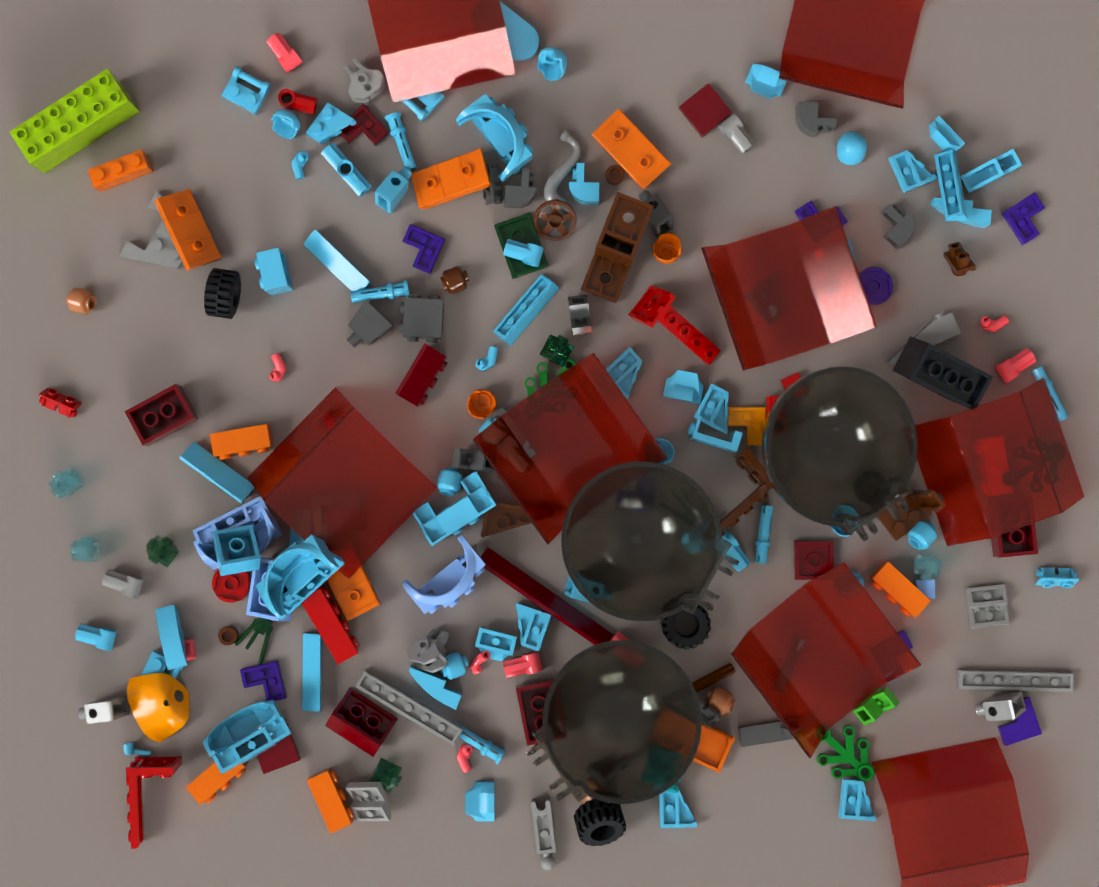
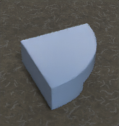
[914,579,935,599]

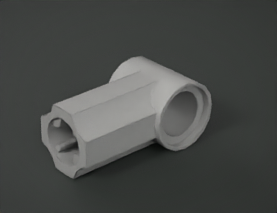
[718,114,755,154]
[102,569,144,599]

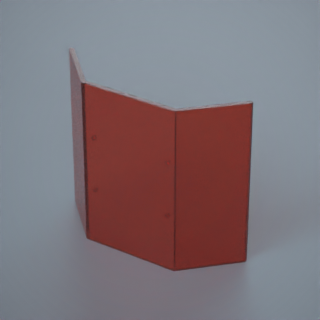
[368,0,515,103]
[779,0,925,109]
[701,206,877,371]
[472,353,667,545]
[906,378,1085,546]
[247,387,438,579]
[731,562,921,758]
[872,737,1029,887]

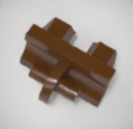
[944,242,976,276]

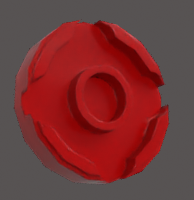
[212,569,251,603]

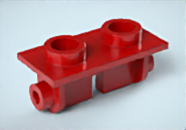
[39,388,82,418]

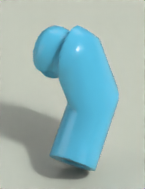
[291,151,309,180]
[475,346,499,371]

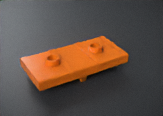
[591,108,672,191]
[411,148,492,210]
[154,189,222,271]
[327,537,381,622]
[649,705,735,773]

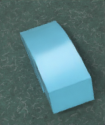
[960,148,1022,193]
[930,197,992,228]
[155,605,188,670]
[409,665,462,710]

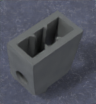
[638,190,673,238]
[347,300,394,348]

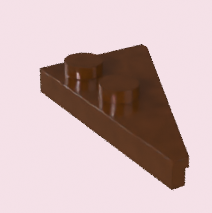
[481,502,553,537]

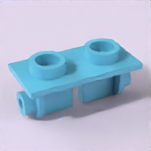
[1035,567,1080,588]

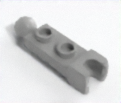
[531,798,556,870]

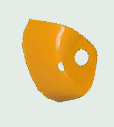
[127,673,190,743]

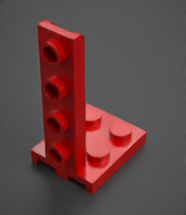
[628,285,721,365]
[126,756,182,849]

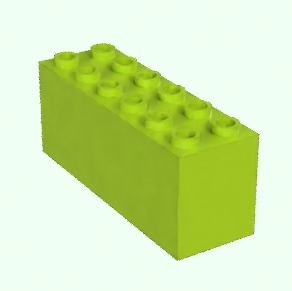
[9,68,140,174]

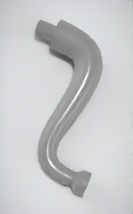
[544,130,582,214]

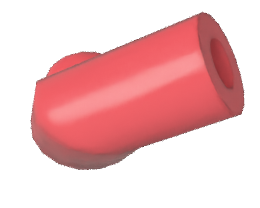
[980,315,1009,332]
[269,353,286,382]
[469,650,490,675]
[456,744,473,773]

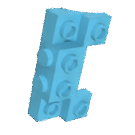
[412,470,497,546]

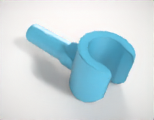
[123,743,151,756]

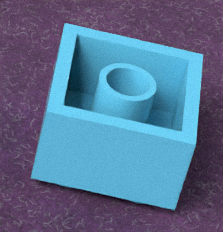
[254,248,293,296]
[213,524,261,576]

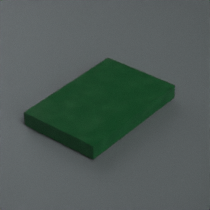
[494,213,549,279]

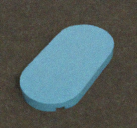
[472,0,539,61]

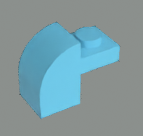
[568,163,599,205]

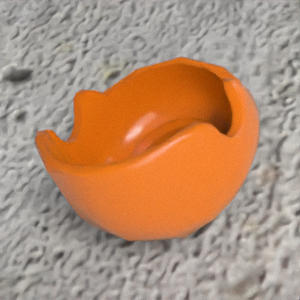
[653,233,682,264]
[466,388,497,419]

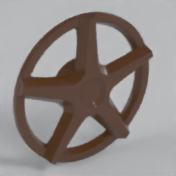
[534,199,577,241]

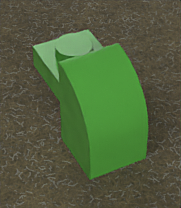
[852,687,900,725]

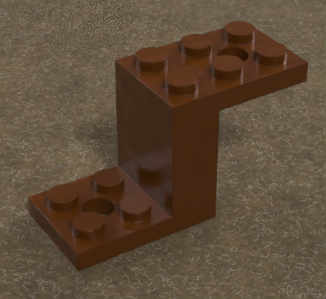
[581,192,654,304]

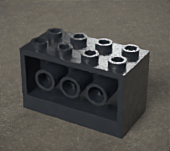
[892,336,993,411]

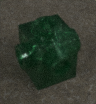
[539,334,574,367]
[146,535,179,568]
[369,758,402,793]

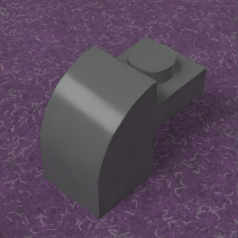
[796,102,837,137]
[504,167,536,208]
[880,204,914,250]
[568,295,592,335]
[452,448,496,472]

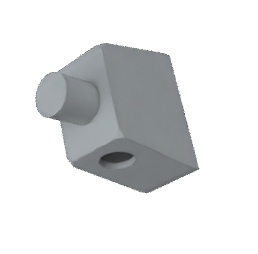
[975,691,1026,721]
[78,696,130,724]

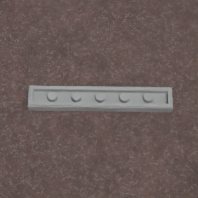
[957,669,1074,692]
[355,670,464,746]

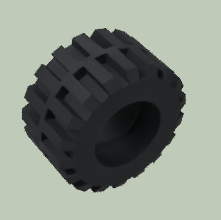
[204,268,241,319]
[661,599,711,649]
[574,797,626,846]

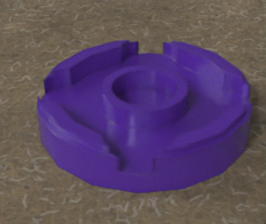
[854,267,893,305]

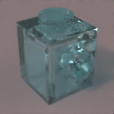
[48,469,84,499]
[70,537,99,562]
[913,555,942,581]

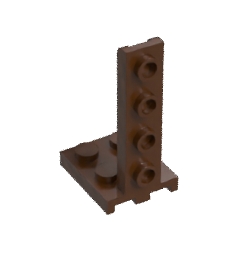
[706,448,778,541]
[872,483,946,541]

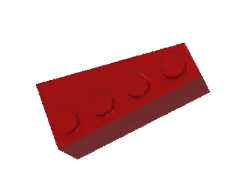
[302,583,360,664]

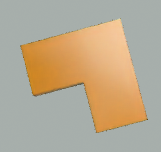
[727,407,766,446]

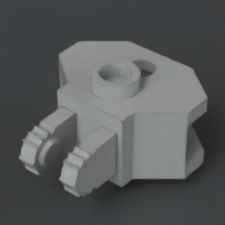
[343,57,385,104]
[407,629,449,673]

